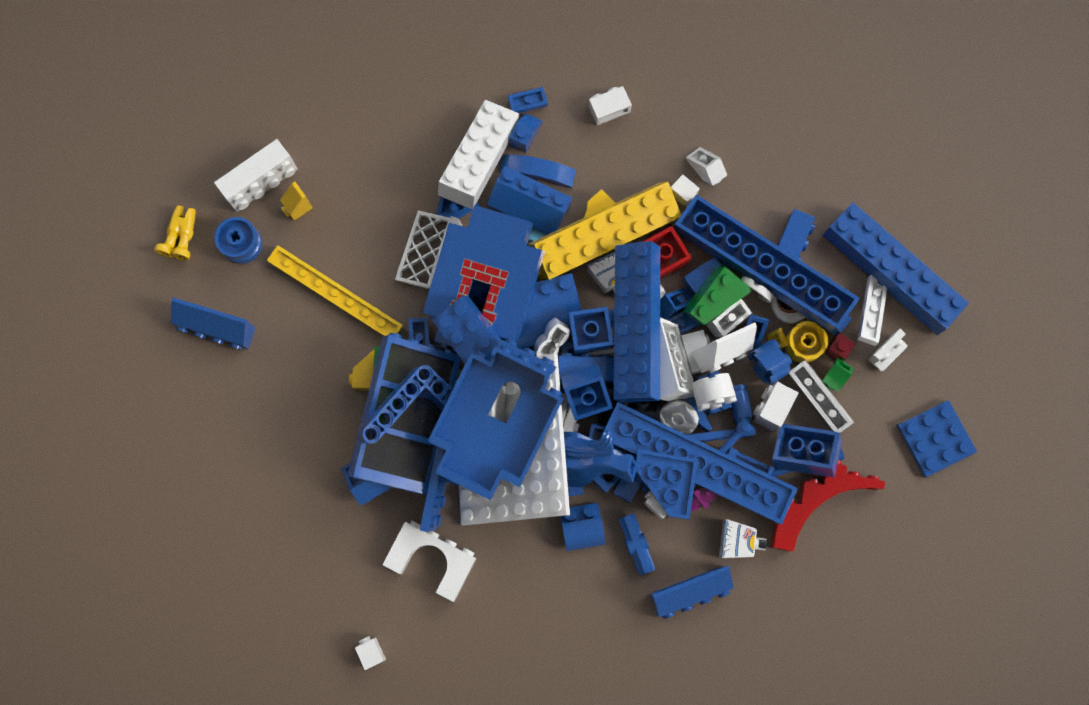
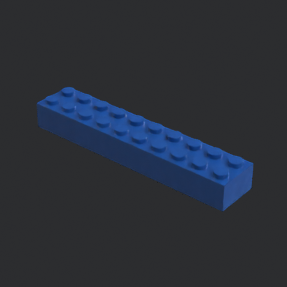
[674,194,860,335]

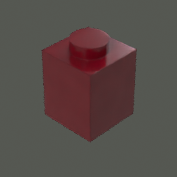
[824,333,856,361]

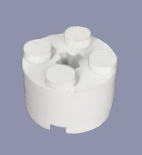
[692,373,737,411]

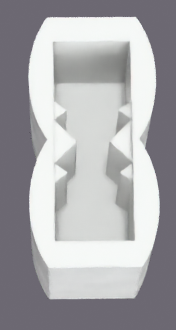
[534,318,570,356]

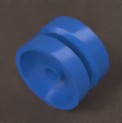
[214,217,263,264]

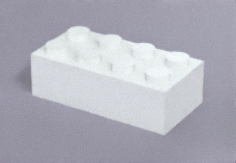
[214,139,298,211]

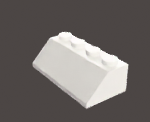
[660,318,694,401]

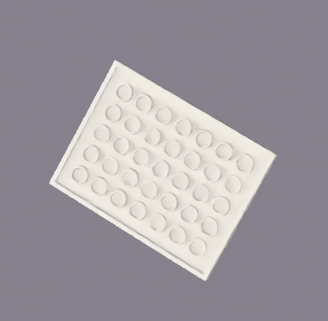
[455,353,570,526]

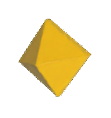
[767,328,788,350]

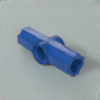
[618,513,655,575]

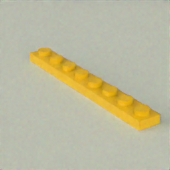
[267,245,404,336]

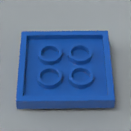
[896,400,977,478]

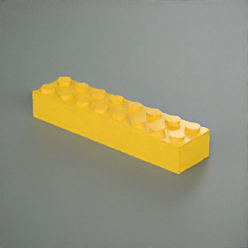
[528,182,681,280]

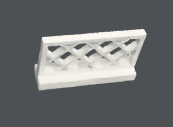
[395,210,462,289]

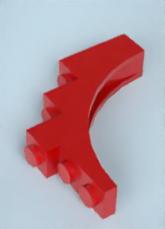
[770,461,885,552]

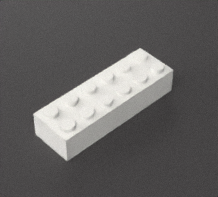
[438,100,519,209]

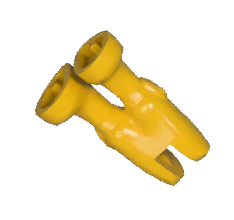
[154,205,196,261]

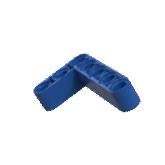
[357,365,453,444]

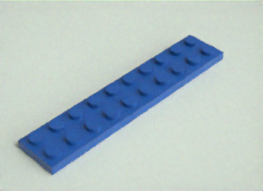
[600,402,798,525]

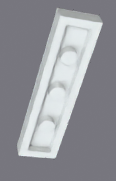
[857,275,887,346]

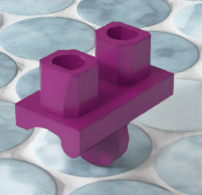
[691,488,717,512]

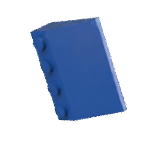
[515,273,581,349]

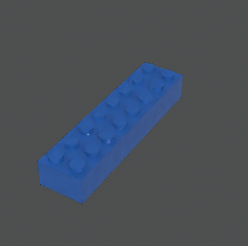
[823,202,969,335]
[614,241,660,403]

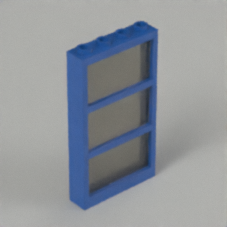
[347,333,461,495]

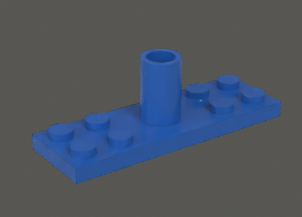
[420,446,461,532]

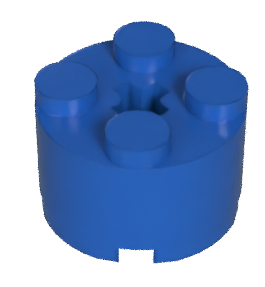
[748,339,792,386]

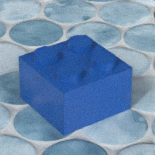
[568,307,614,355]
[561,364,612,421]

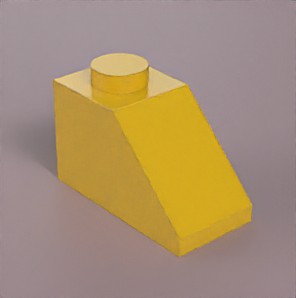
[280,182,313,220]
[349,350,374,391]

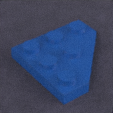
[636,449,698,520]

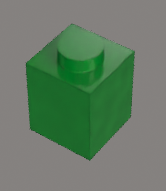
[822,358,854,392]

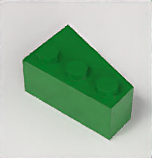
[683,266,753,325]

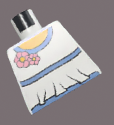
[587,252,615,293]
[719,520,767,558]

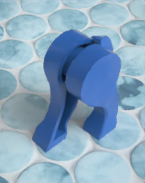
[564,430,644,487]

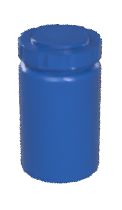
[731,384,753,420]

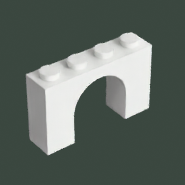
[383,520,477,602]

